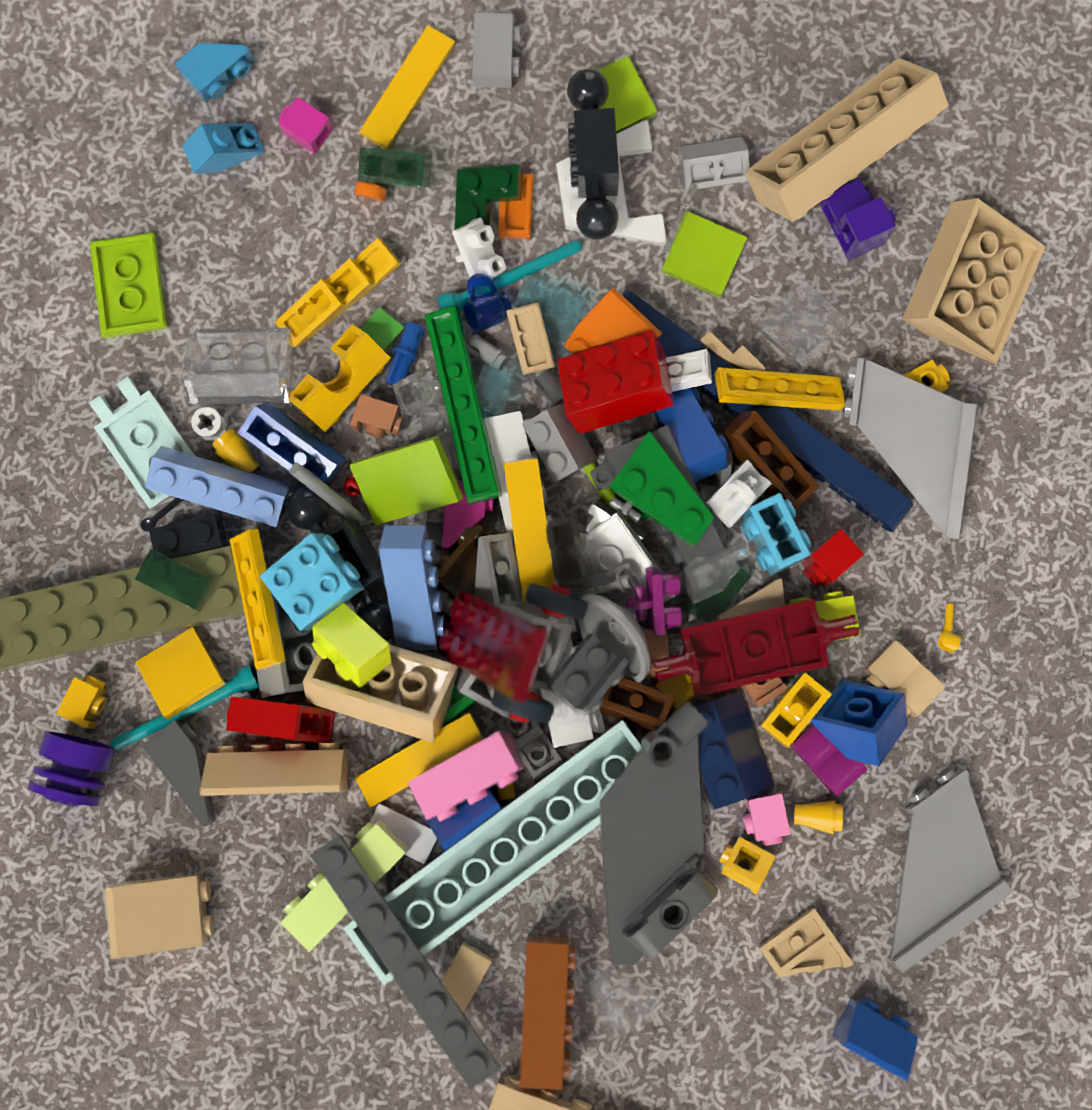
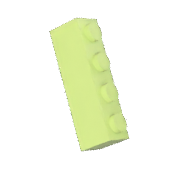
[280,820,410,952]

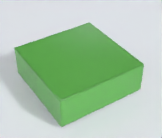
[361,307,405,352]

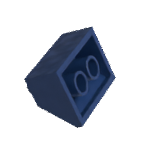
[694,691,775,810]

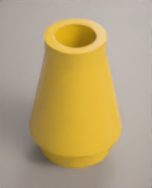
[212,428,260,473]
[794,800,843,834]

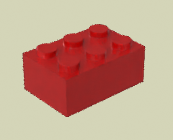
[557,329,675,434]

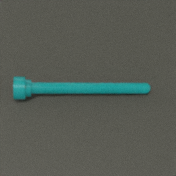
[436,240,583,312]
[110,664,260,750]

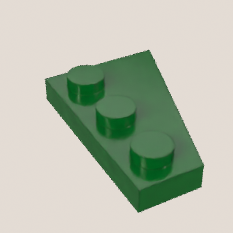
[609,431,714,548]

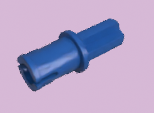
[386,322,426,388]

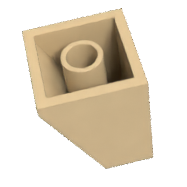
[105,873,214,959]

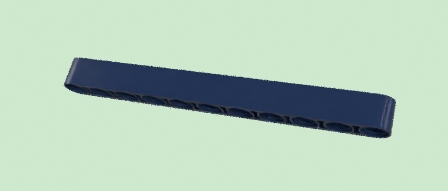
[621,290,913,532]

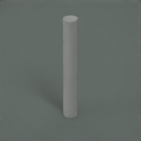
[289,462,367,526]

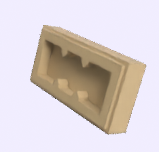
[506,302,555,375]

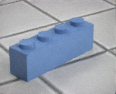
[145,446,291,527]
[379,525,446,650]

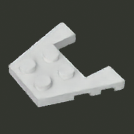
[556,120,667,246]

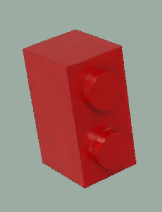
[801,529,864,588]

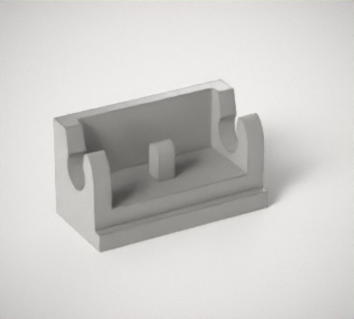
[677,137,749,191]

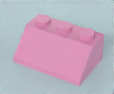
[407,731,524,822]

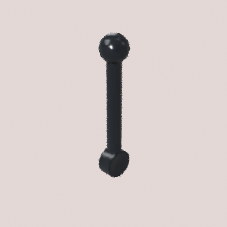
[140,498,183,532]

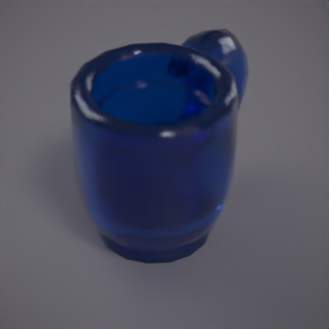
[463,273,511,332]

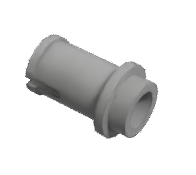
[467,334,509,373]

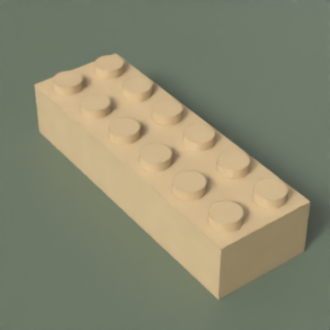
[744,58,949,222]

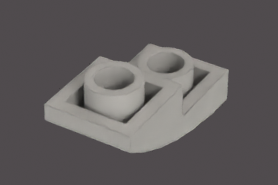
[496,716,564,781]

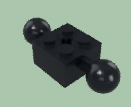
[567,68,619,240]
[287,488,394,642]

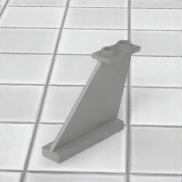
[845,358,978,539]
[888,768,1013,974]

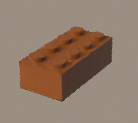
[520,934,575,1090]

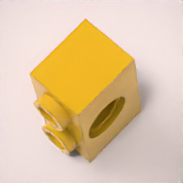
[758,672,832,747]

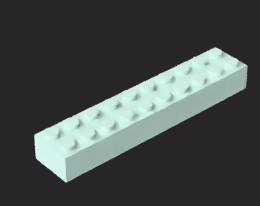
[343,720,641,985]

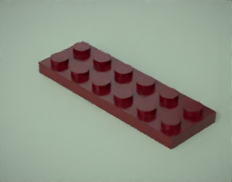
[439,590,549,703]

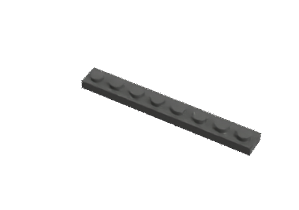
[310,834,500,1090]

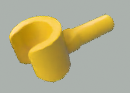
[937,604,962,653]

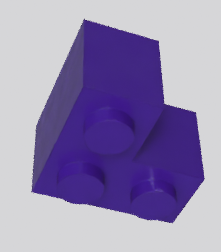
[819,179,896,261]

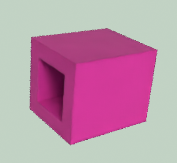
[279,97,333,154]

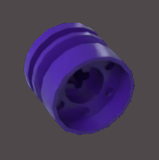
[28,731,116,806]

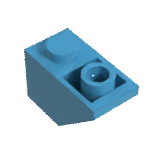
[175,43,255,103]
[182,123,265,174]

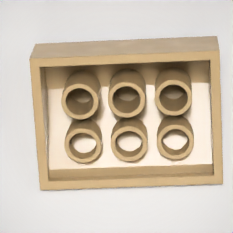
[902,198,1046,364]

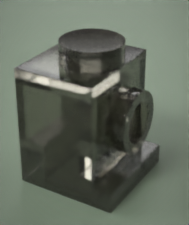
[605,413,654,441]

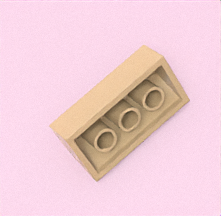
[303,645,458,743]
[200,743,348,796]

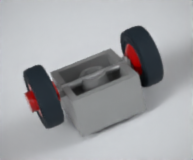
[491,583,588,723]

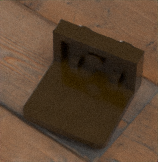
[435,524,487,597]

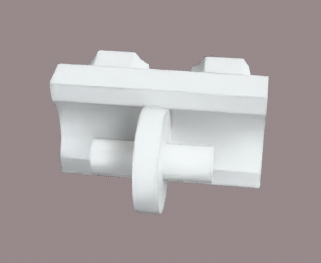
[452,218,506,287]
[705,460,771,528]

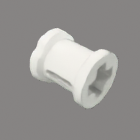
[191,407,227,441]

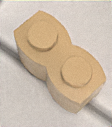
[864,640,946,717]

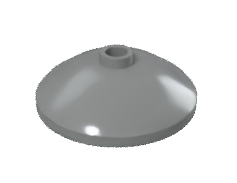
[574,594,651,683]

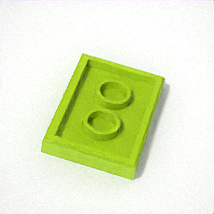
[89,232,168,339]
[349,436,463,525]

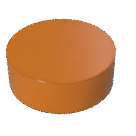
[353,181,387,202]

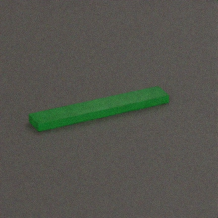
[424,305,503,505]

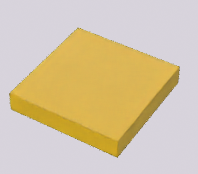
[135,627,226,719]

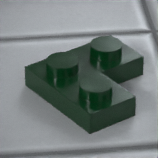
[454,165,522,230]

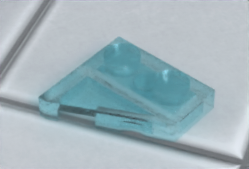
[514,275,587,357]

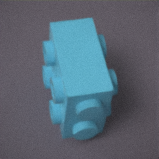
[740,493,811,576]
[260,533,364,631]

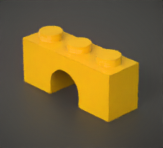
[286,324,391,432]

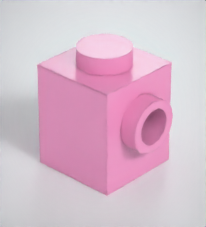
[742,793,791,846]

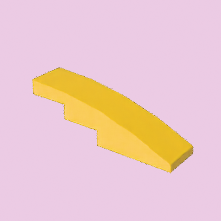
[275,238,402,348]
[504,457,555,603]
[355,713,484,808]

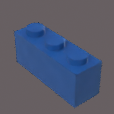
[652,387,730,483]
[238,402,348,487]

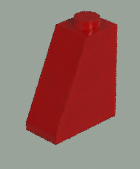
[226,697,335,743]

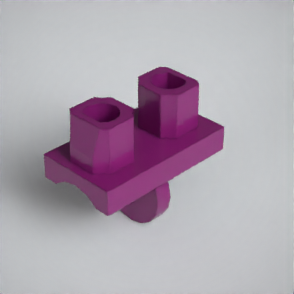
[625,567,682,636]

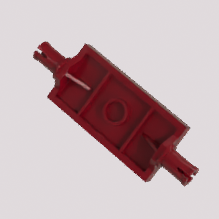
[653,599,860,696]

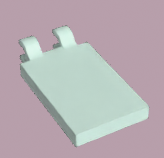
[89,377,195,510]

